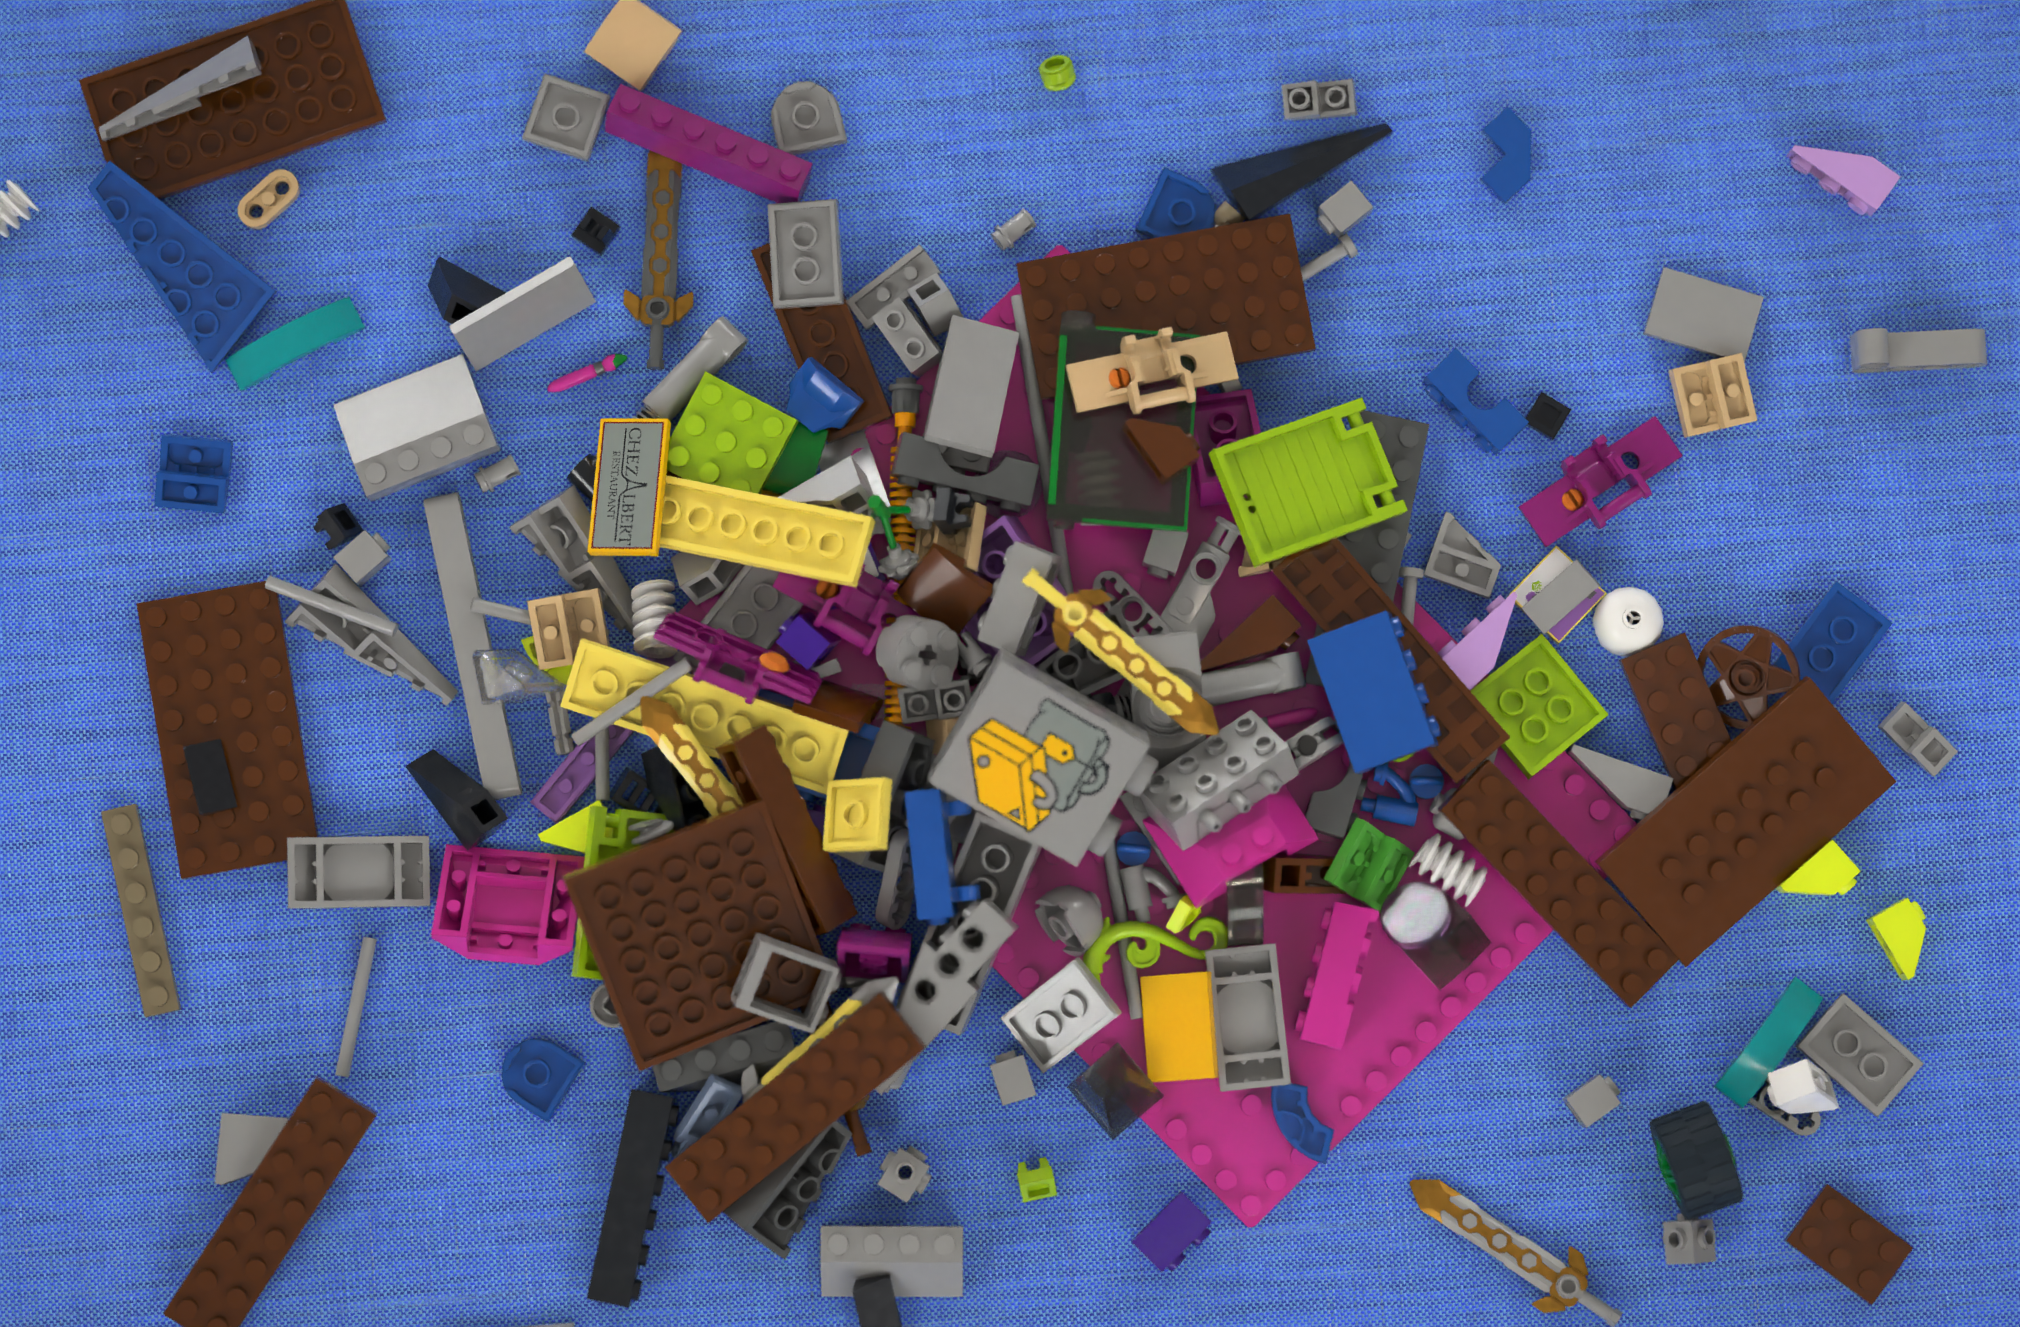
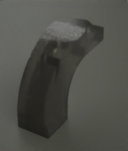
[1226,863,1264,946]

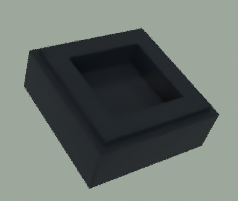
[1526,392,1571,441]

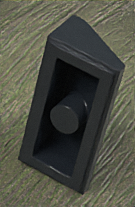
[183,739,238,816]
[853,1275,902,1327]

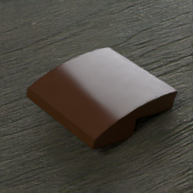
[897,543,993,635]
[792,680,884,734]

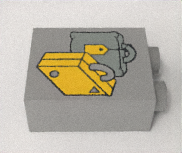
[928,647,1158,867]

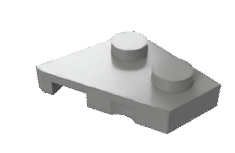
[1423,512,1501,599]

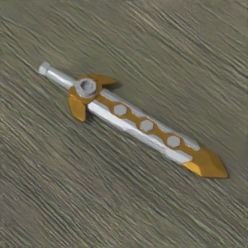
[1410,1180,1623,1327]

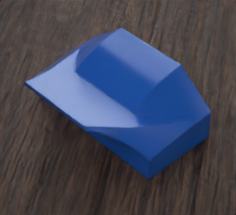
[786,357,864,433]

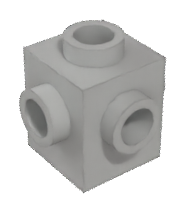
[878,1146,932,1203]
[1663,1213,1716,1265]

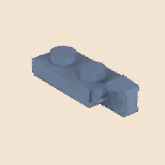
[670,1073,743,1159]

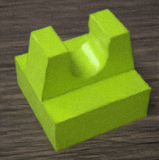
[1017,1157,1057,1203]

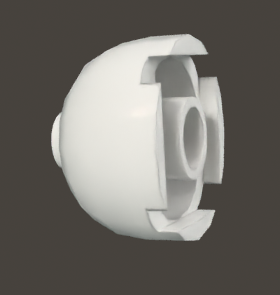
[1592,587,1664,657]

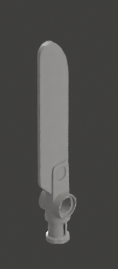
[1117,516,1241,722]

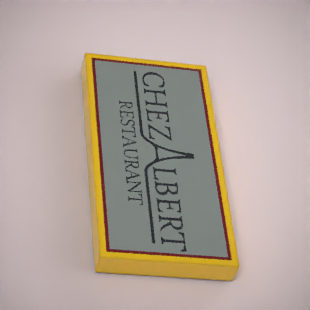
[587,418,671,556]

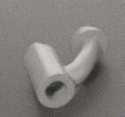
[1119,864,1187,922]

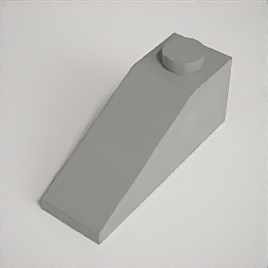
[1567,744,1674,821]

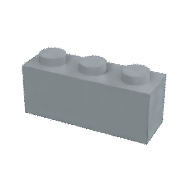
[977,541,1063,656]

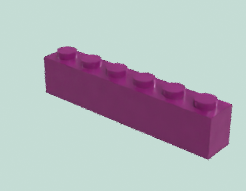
[605,84,813,203]

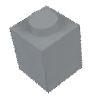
[1317,180,1373,238]
[907,273,964,337]
[333,530,392,587]
[1142,530,1189,580]
[990,1050,1036,1106]
[1562,1074,1621,1128]

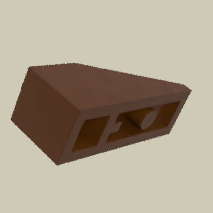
[1200,595,1302,673]
[1253,852,1346,894]

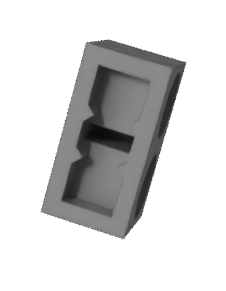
[871,297,943,377]

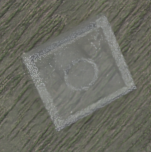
[472,649,565,705]

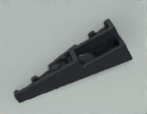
[1210,123,1392,221]

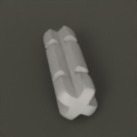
[545,686,574,755]

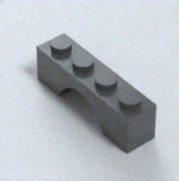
[890,432,1040,513]
[1305,716,1368,840]

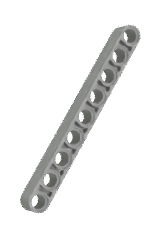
[423,492,522,800]

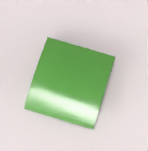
[1324,817,1415,914]

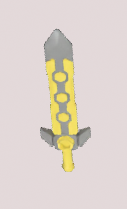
[741,977,898,1103]

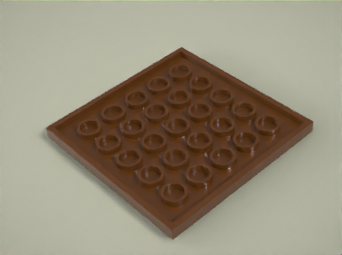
[562,798,837,1071]

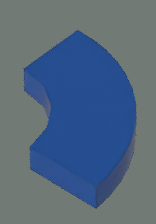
[1271,1083,1334,1164]

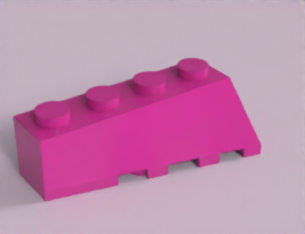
[1294,902,1379,1050]

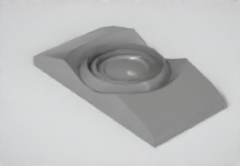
[1128,630,1206,772]
[287,835,430,909]
[1205,943,1291,1092]

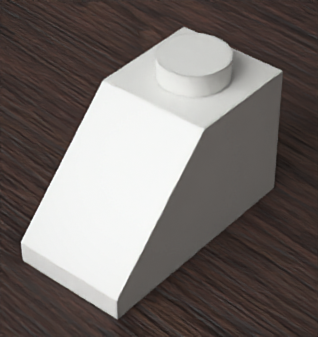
[1767,1059,1839,1114]

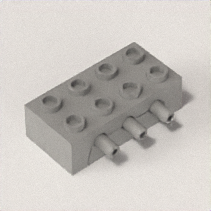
[1140,709,1299,851]

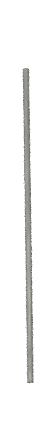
[1011,294,1143,1020]

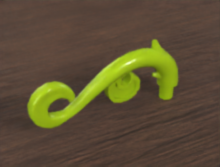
[1083,916,1230,984]

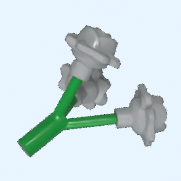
[860,489,936,580]

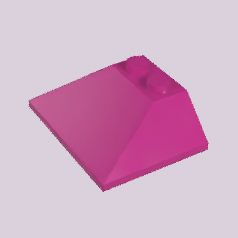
[1142,783,1318,909]
[431,844,585,965]

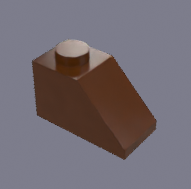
[1122,418,1200,486]

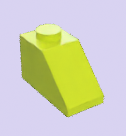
[538,800,613,854]
[1776,839,1861,896]
[1866,898,1926,981]

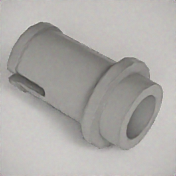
[991,208,1037,251]
[474,454,521,493]
[958,631,992,678]

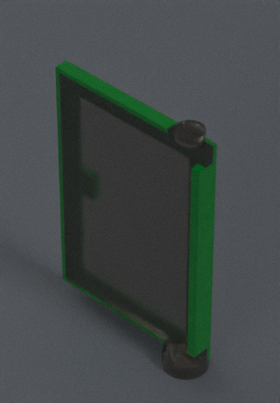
[1046,310,1200,532]

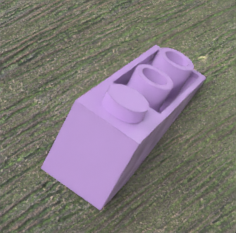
[1786,145,1900,216]
[1438,591,1517,690]

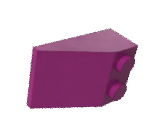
[1192,389,1261,507]
[837,923,912,983]

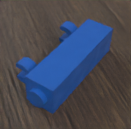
[904,788,981,926]

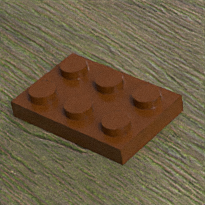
[1784,1184,1913,1305]

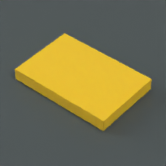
[1140,972,1219,1083]

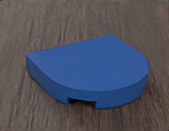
[1136,167,1216,238]
[502,1038,586,1122]

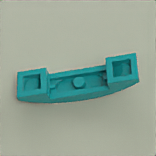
[225,297,365,391]
[1714,977,1823,1109]

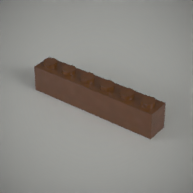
[715,725,858,935]

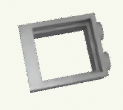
[730,932,842,1034]

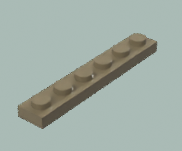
[101,804,182,1018]

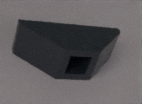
[428,257,506,324]

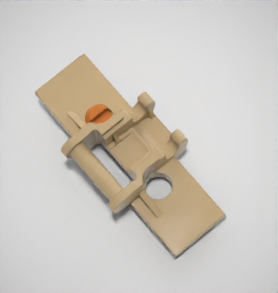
[1066,327,1239,414]

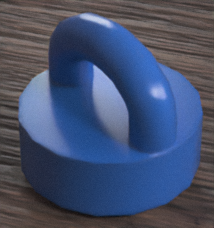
[1408,764,1444,800]
[1116,831,1151,867]

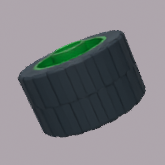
[1649,1101,1743,1220]

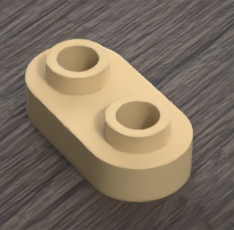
[238,169,300,229]

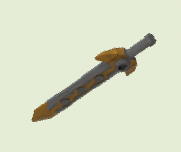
[623,151,694,370]

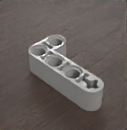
[1850,328,1987,373]

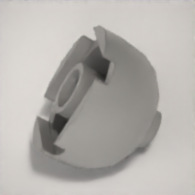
[1035,885,1103,957]

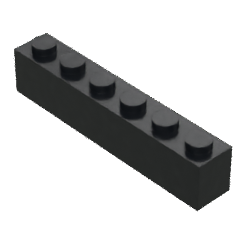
[587,1089,680,1307]

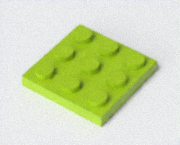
[667,371,799,494]
[1470,634,1609,780]

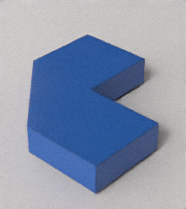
[1480,106,1531,204]

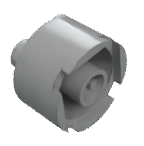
[876,615,959,690]

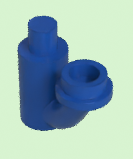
[1360,762,1419,827]

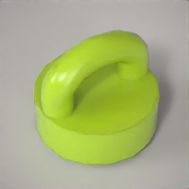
[1039,55,1076,91]

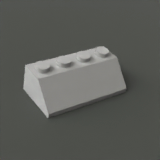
[820,1225,963,1297]

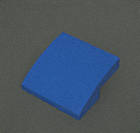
[154,434,233,513]

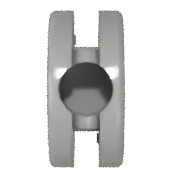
[1285,716,1344,772]

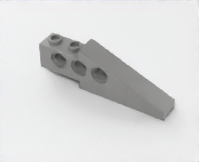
[875,898,1019,1095]

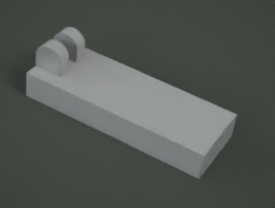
[847,244,942,330]

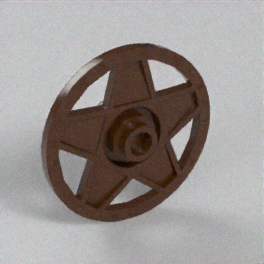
[1697,625,1800,729]

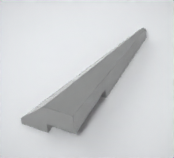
[99,36,262,142]
[510,485,635,635]
[284,563,458,706]

